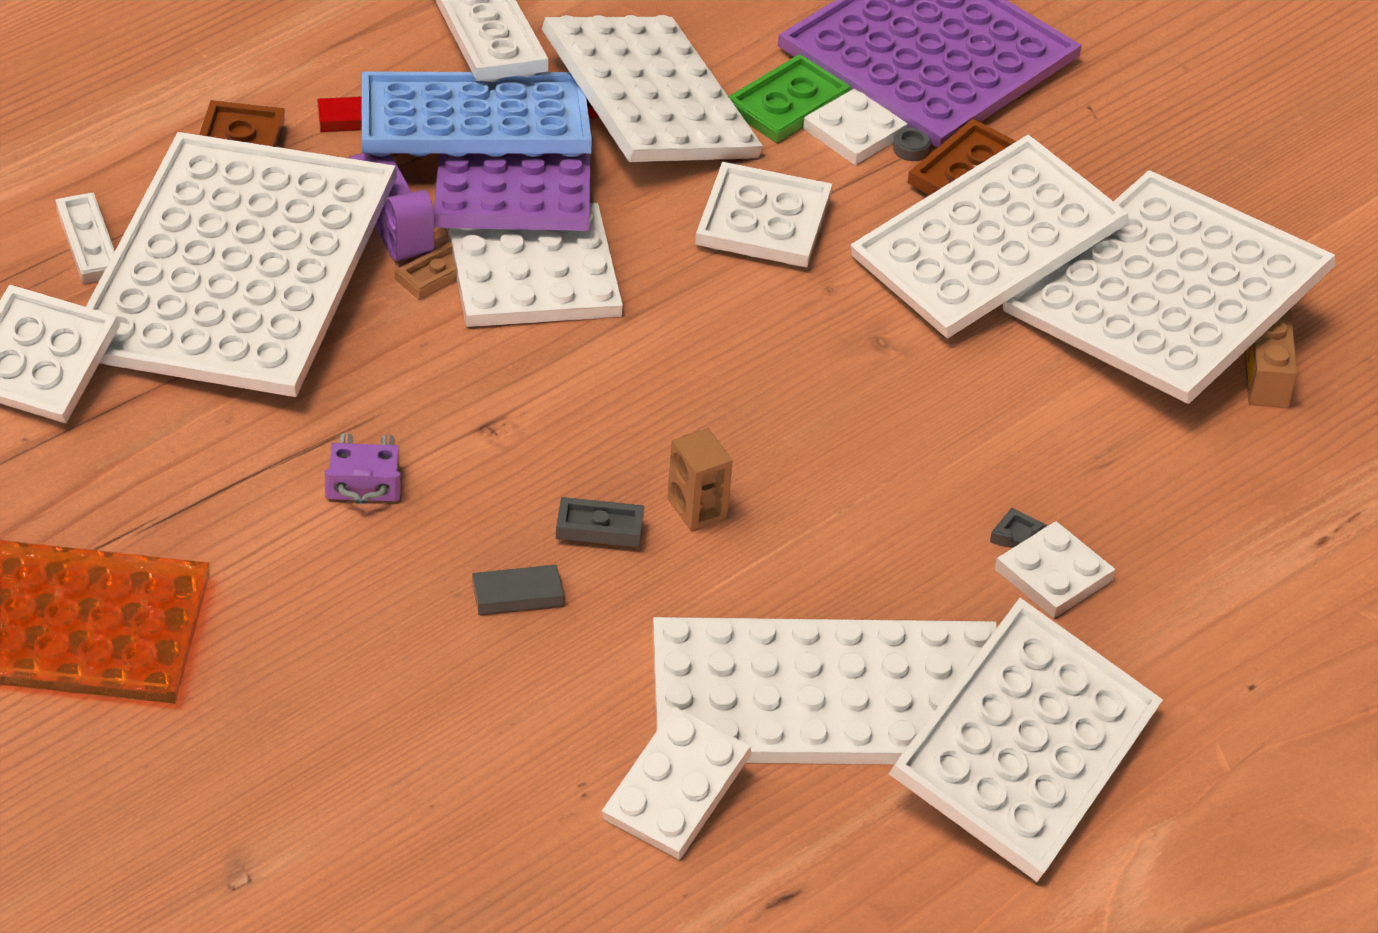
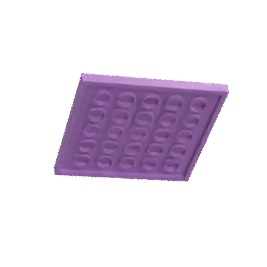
[778,0,1082,148]

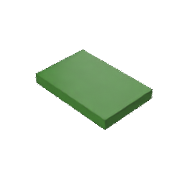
[728,54,852,143]

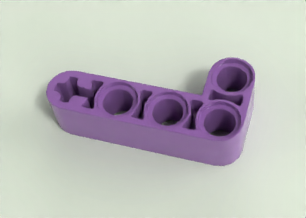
[349,153,434,261]

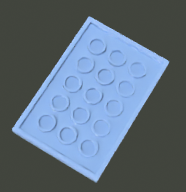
[361,72,592,157]

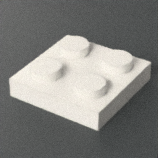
[803,89,908,165]
[995,521,1116,619]

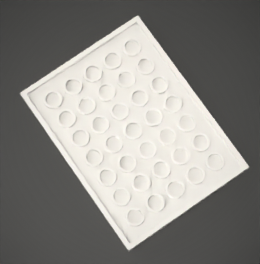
[86,132,397,397]

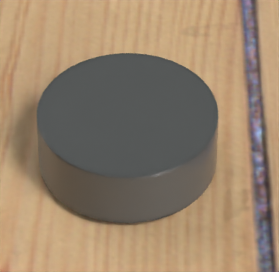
[893,127,931,161]

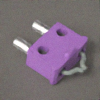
[325,433,400,504]

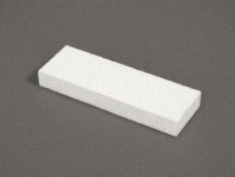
[55,192,115,284]

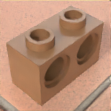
[667,428,733,531]

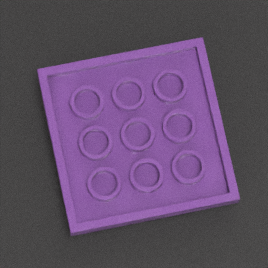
[434,153,590,231]

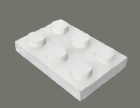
[602,707,751,860]

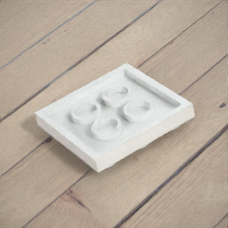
[695,162,832,267]
[0,284,120,424]

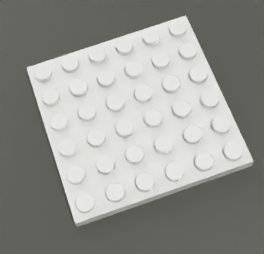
[1003,170,1335,404]

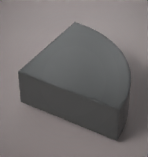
[990,508,1048,548]

